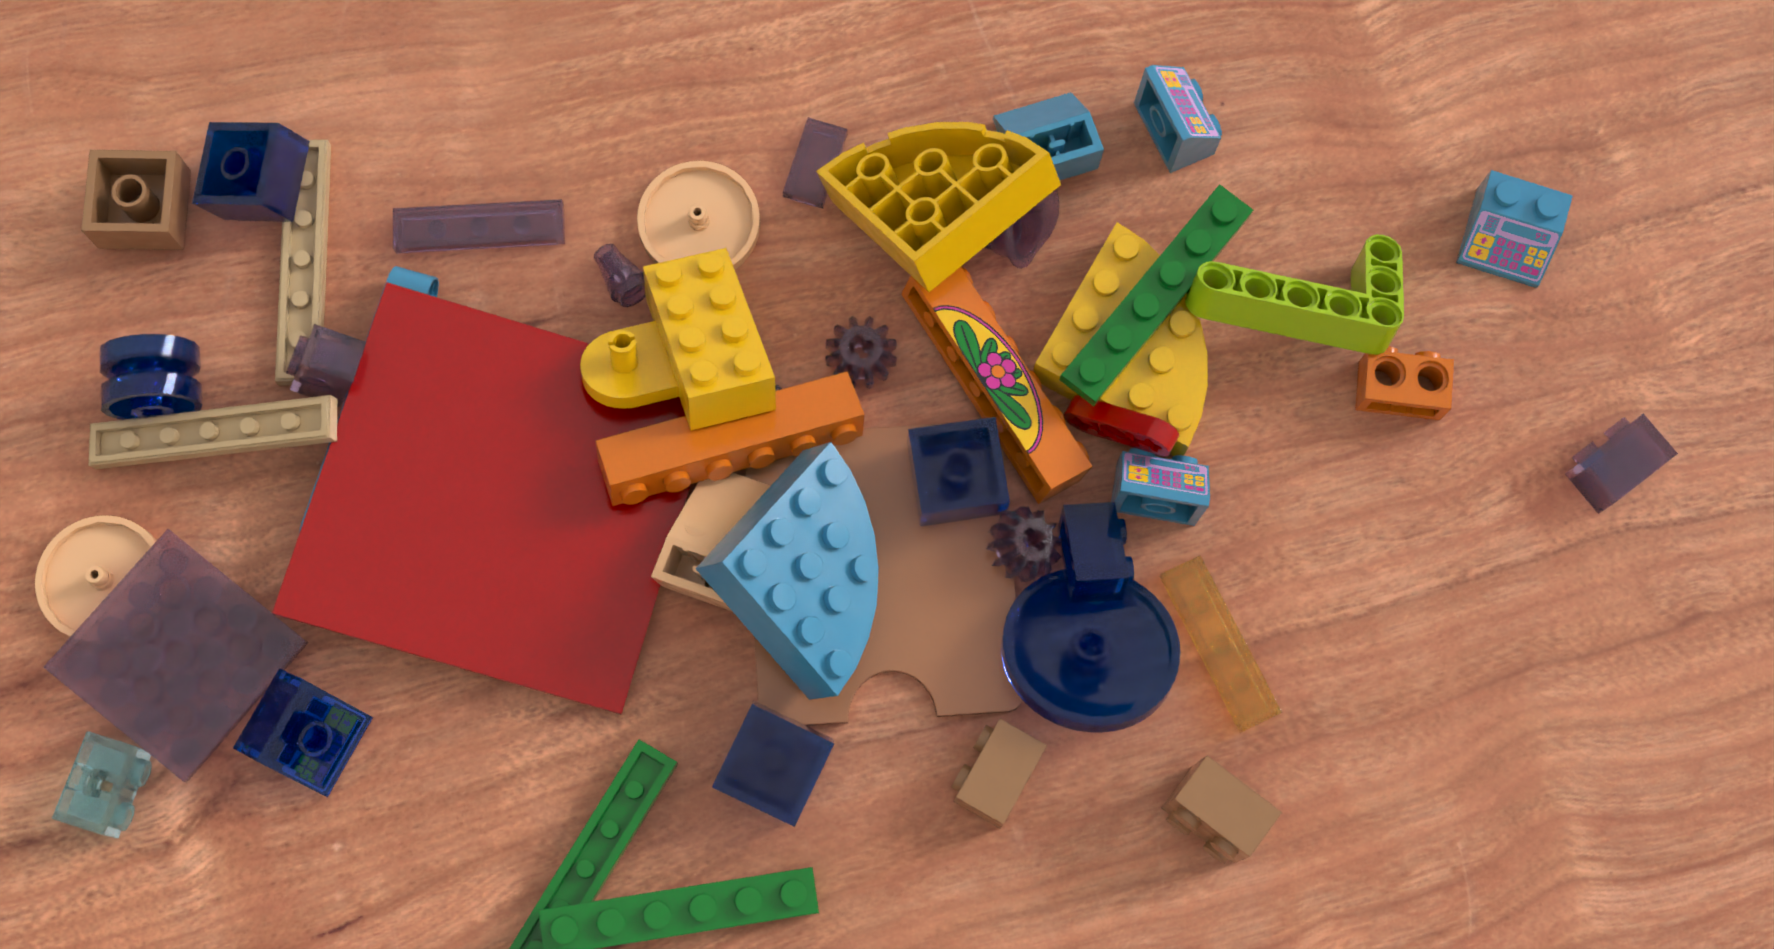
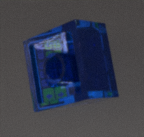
[233,668,373,797]

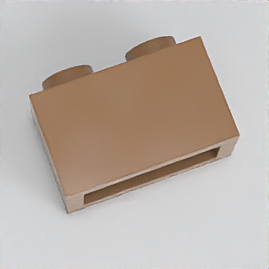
[951,719,1047,828]

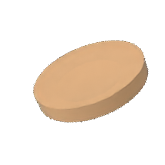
[637,161,760,270]
[35,515,170,644]

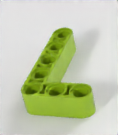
[1185,234,1404,355]

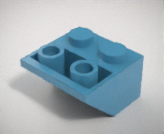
[993,92,1104,180]

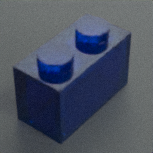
[1057,502,1134,603]

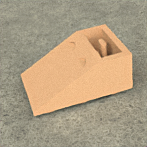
[651,473,770,612]

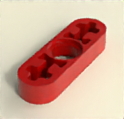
[1063,395,1179,456]

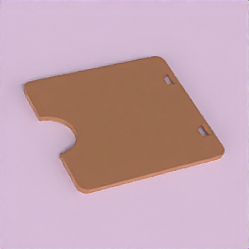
[745,421,1024,728]

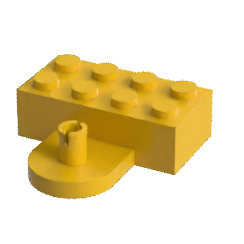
[580,248,776,430]

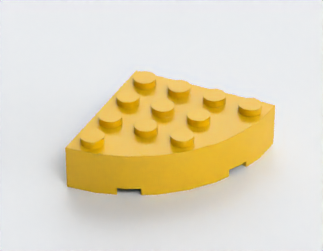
[816,122,1061,292]
[1033,222,1208,456]

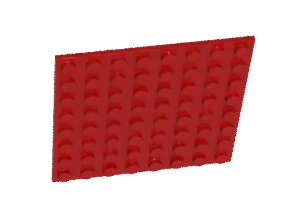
[272,282,691,715]

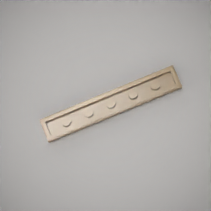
[275,139,331,386]
[88,395,338,469]

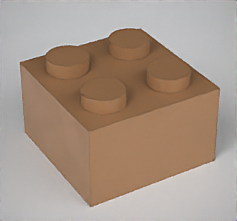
[81,150,191,250]
[1162,755,1282,864]

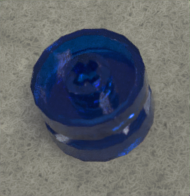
[99,334,202,420]

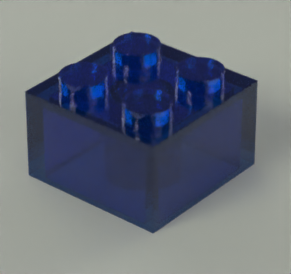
[192,122,310,222]
[907,417,1010,526]
[712,700,835,827]

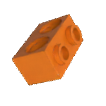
[1355,346,1454,420]

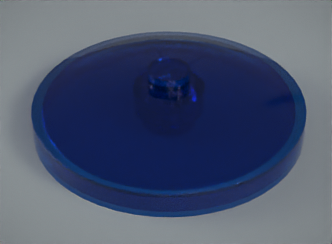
[1001,567,1181,733]

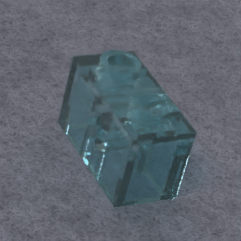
[52,731,152,839]

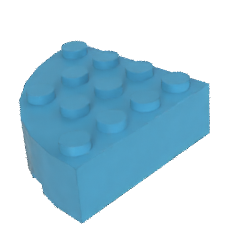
[695,442,879,700]

